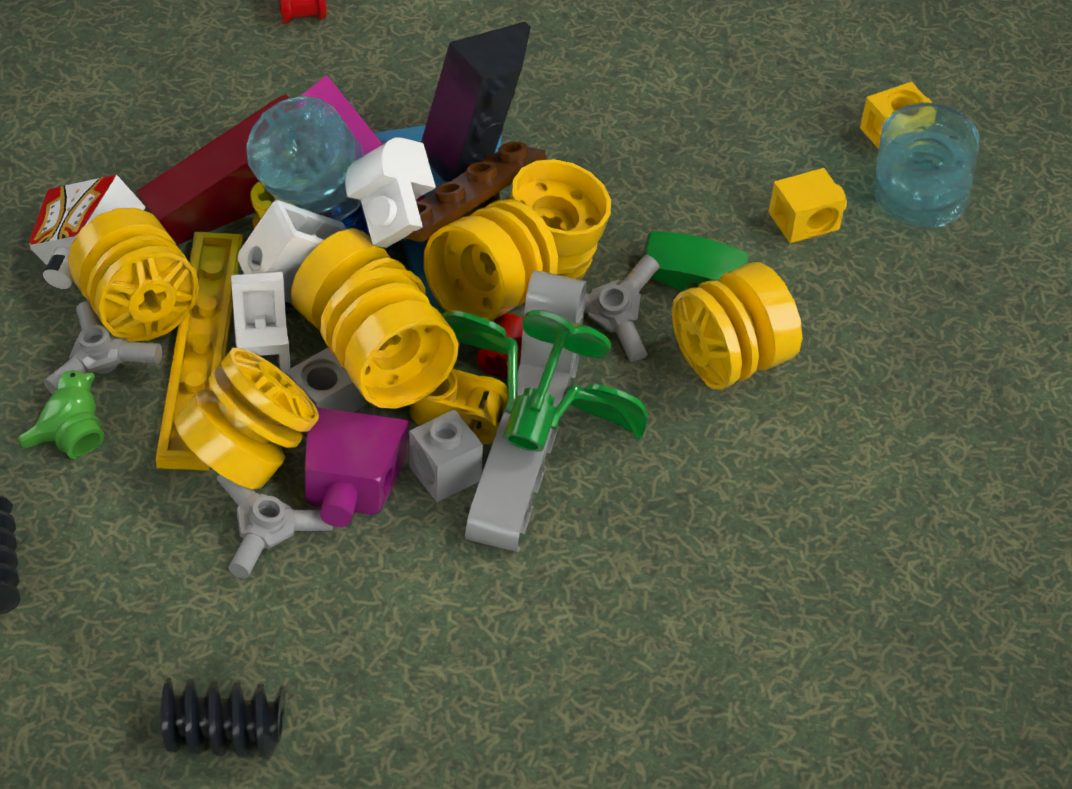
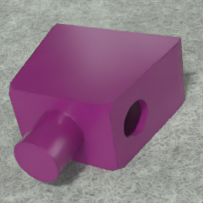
[305,407,408,527]

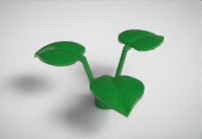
[441,310,648,452]

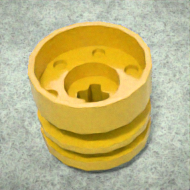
[506,159,611,280]
[424,199,558,321]
[67,208,200,342]
[291,228,426,331]
[672,262,803,390]
[320,267,459,409]
[174,348,319,490]

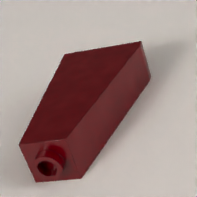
[136,94,313,246]

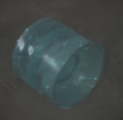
[246,96,367,222]
[873,103,981,229]

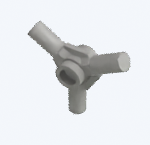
[584,255,660,362]
[44,301,162,394]
[217,474,333,579]

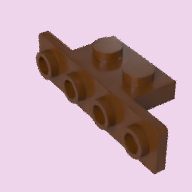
[405,142,547,247]

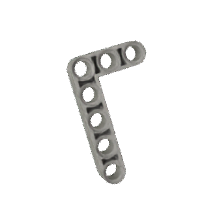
[465,270,586,552]

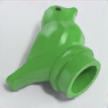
[17,370,105,459]

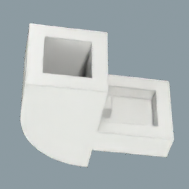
[345,138,436,248]
[231,272,290,374]

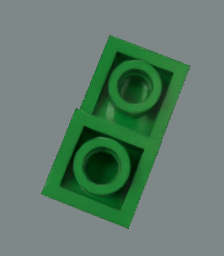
[643,231,749,291]

